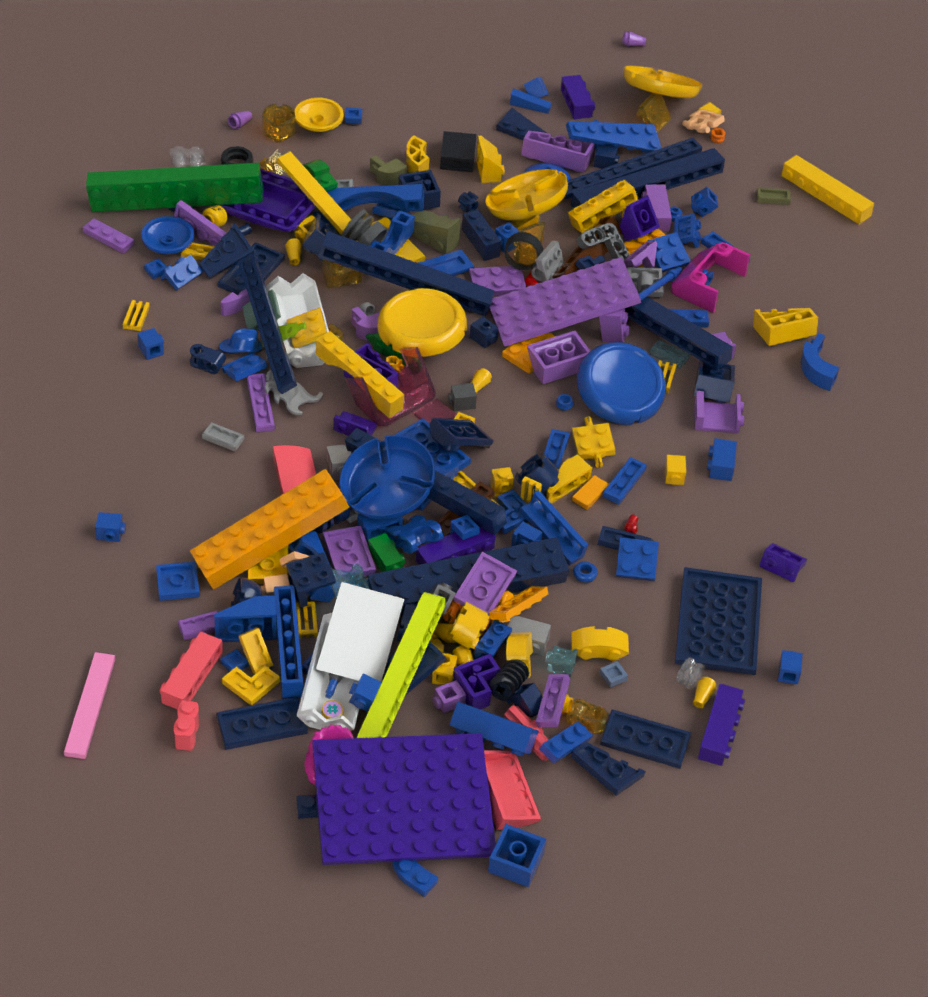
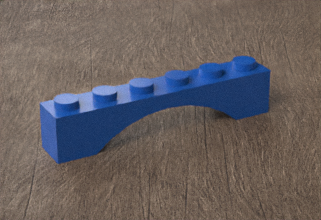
[321,184,425,213]

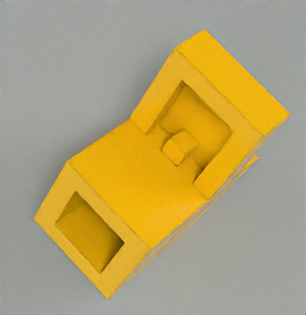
[506,632,533,678]

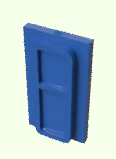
[419,249,474,276]

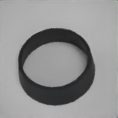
[505,232,543,270]

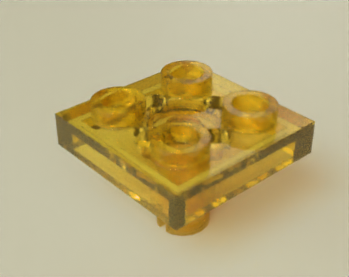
[637,93,672,133]

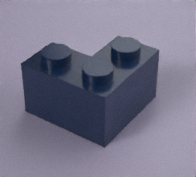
[398,170,441,209]

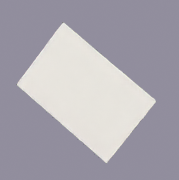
[316,582,404,682]

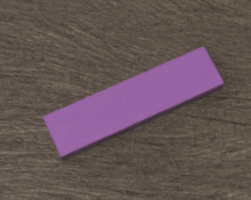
[247,373,275,432]

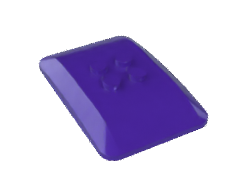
[211,168,316,232]

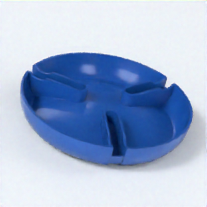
[577,342,666,425]
[340,435,435,520]

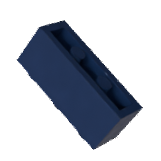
[462,209,501,261]

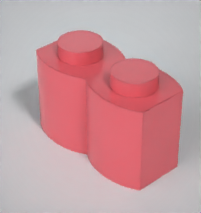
[174,700,199,751]

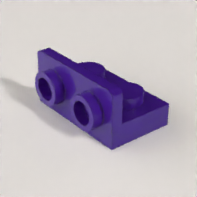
[333,411,377,436]
[759,543,807,582]

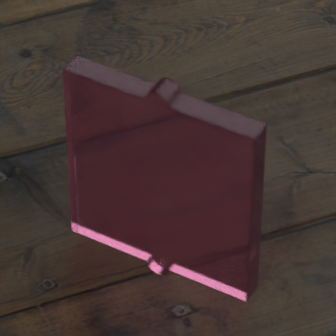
[414,399,457,423]

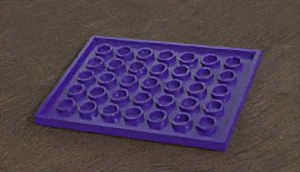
[312,733,496,865]

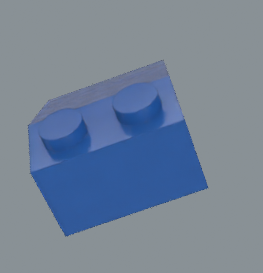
[214,595,277,642]

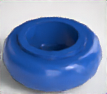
[573,562,598,583]

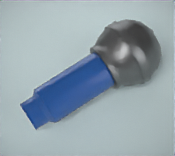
[325,673,343,699]

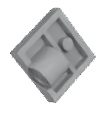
[531,241,564,282]
[627,267,663,297]

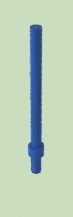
[639,267,683,300]

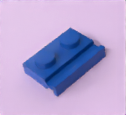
[222,352,267,382]

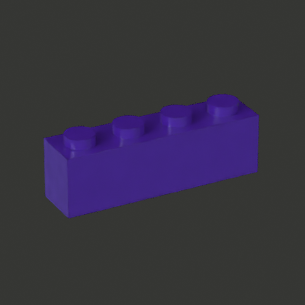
[416,526,496,565]
[698,684,745,766]

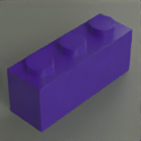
[560,75,595,119]

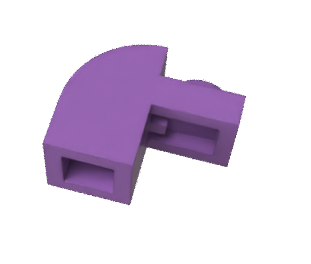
[351,307,380,341]

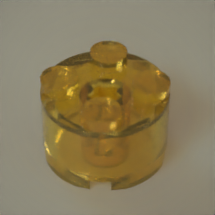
[262,104,295,143]

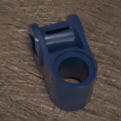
[190,344,226,374]

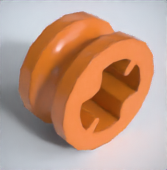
[710,128,726,143]

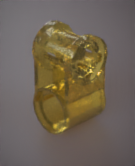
[566,699,607,734]

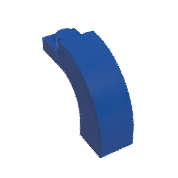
[800,333,839,391]

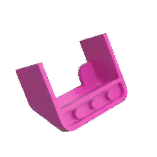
[671,243,750,313]

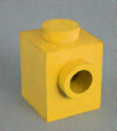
[432,653,458,685]

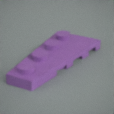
[174,200,227,246]

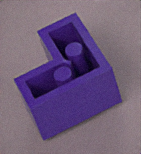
[453,654,500,709]

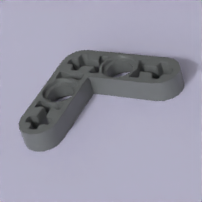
[577,223,632,268]

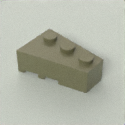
[411,210,461,254]

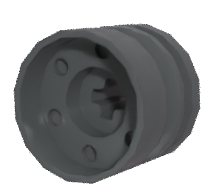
[342,210,388,246]

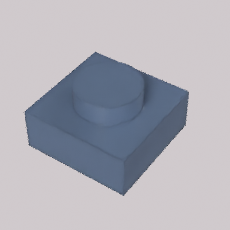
[600,661,628,688]

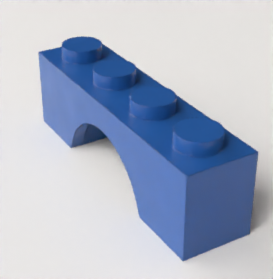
[370,210,415,255]
[289,531,339,603]

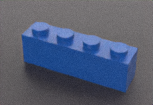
[449,702,539,756]

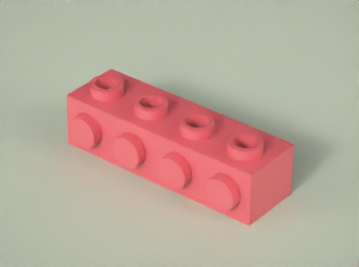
[160,631,223,709]

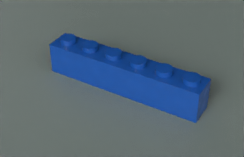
[274,585,303,698]

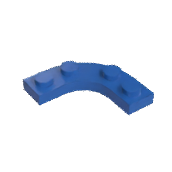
[392,860,438,897]

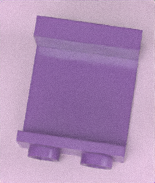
[694,391,744,433]

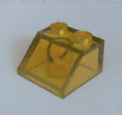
[513,222,545,270]

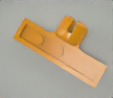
[489,586,548,623]

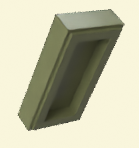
[756,188,791,205]

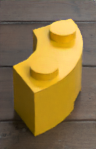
[406,135,429,173]
[571,626,629,662]

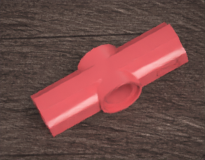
[504,705,549,761]

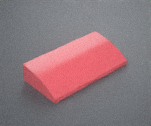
[273,445,316,494]
[484,751,541,830]

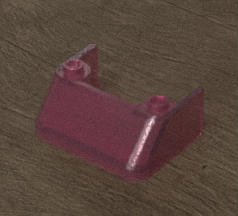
[345,347,436,426]

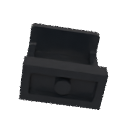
[440,131,477,172]

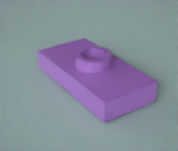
[178,611,217,640]

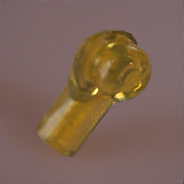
[328,323,344,341]

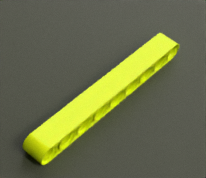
[357,592,446,738]

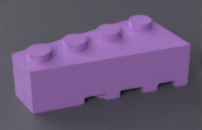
[521,131,595,173]

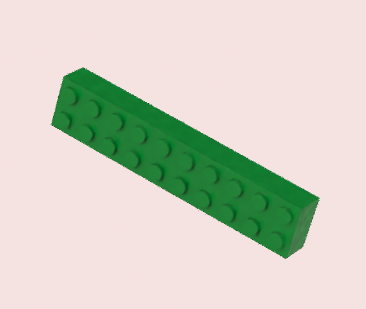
[86,163,263,212]

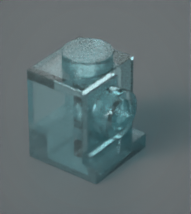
[545,646,578,677]

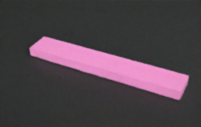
[64,652,116,759]

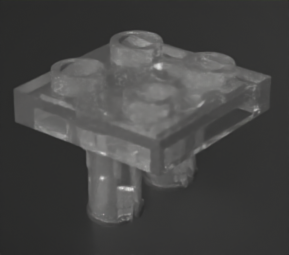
[170,146,206,167]

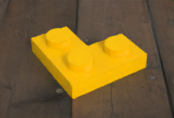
[222,666,280,706]

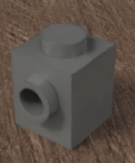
[448,383,477,411]

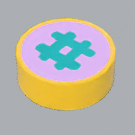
[321,700,343,719]

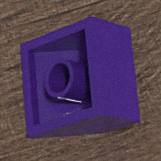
[620,195,660,242]

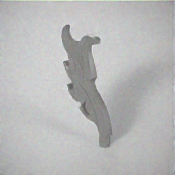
[264,357,323,415]

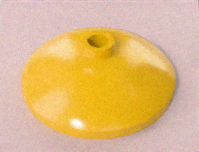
[294,98,344,132]

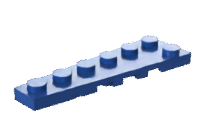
[566,121,661,153]

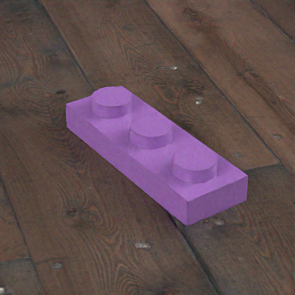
[83,218,134,254]
[536,674,570,727]

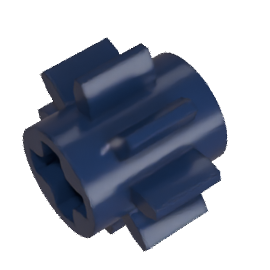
[458,191,479,213]

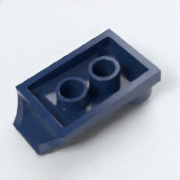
[429,418,494,453]

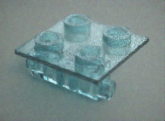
[331,564,370,599]

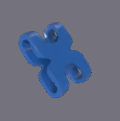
[385,515,444,554]

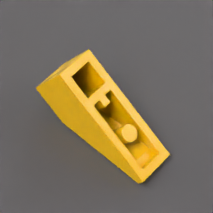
[546,454,592,504]

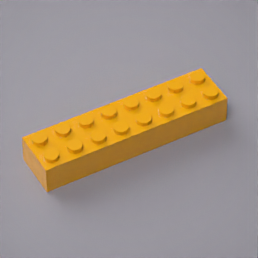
[190,469,350,590]

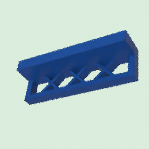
[520,490,588,566]

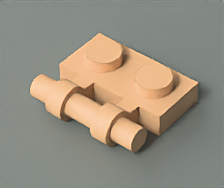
[682,109,725,133]

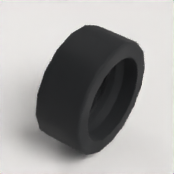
[221,146,253,165]

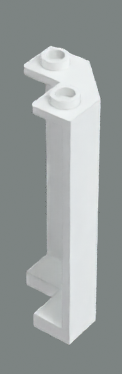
[266,273,329,368]
[297,612,359,731]

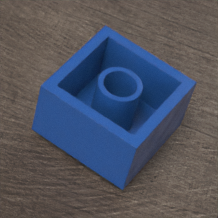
[488,824,546,887]

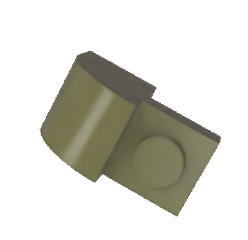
[370,155,407,186]

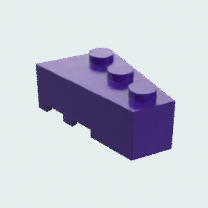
[344,342,398,389]

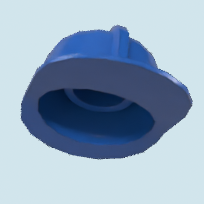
[219,328,263,353]

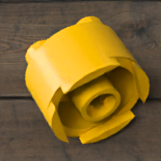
[447,601,490,649]

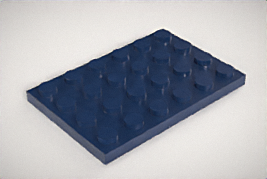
[675,567,762,675]

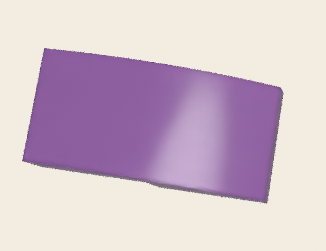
[220,289,250,316]

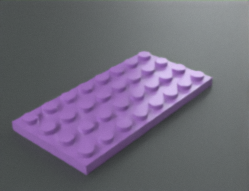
[490,257,641,347]

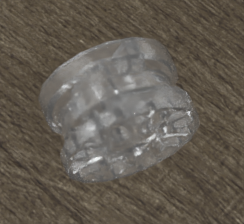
[676,657,705,690]

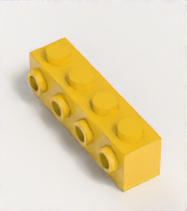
[568,180,638,234]

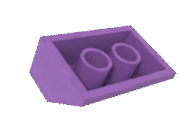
[527,331,590,384]

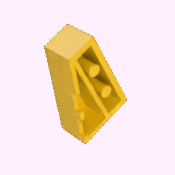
[753,308,818,346]

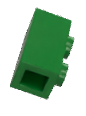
[368,533,405,572]

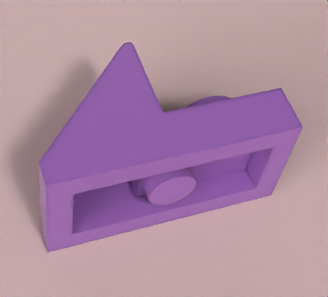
[623,240,657,268]

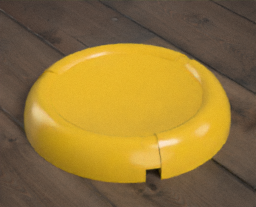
[623,66,702,98]
[485,169,568,221]
[377,288,467,357]

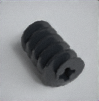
[489,659,530,701]

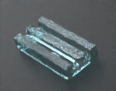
[649,340,690,369]

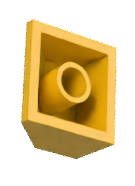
[476,136,505,183]

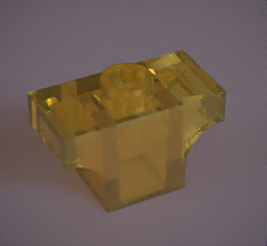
[259,150,284,175]

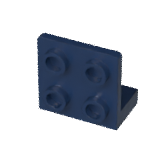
[286,552,336,608]

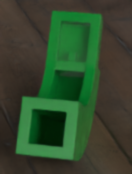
[303,159,338,192]

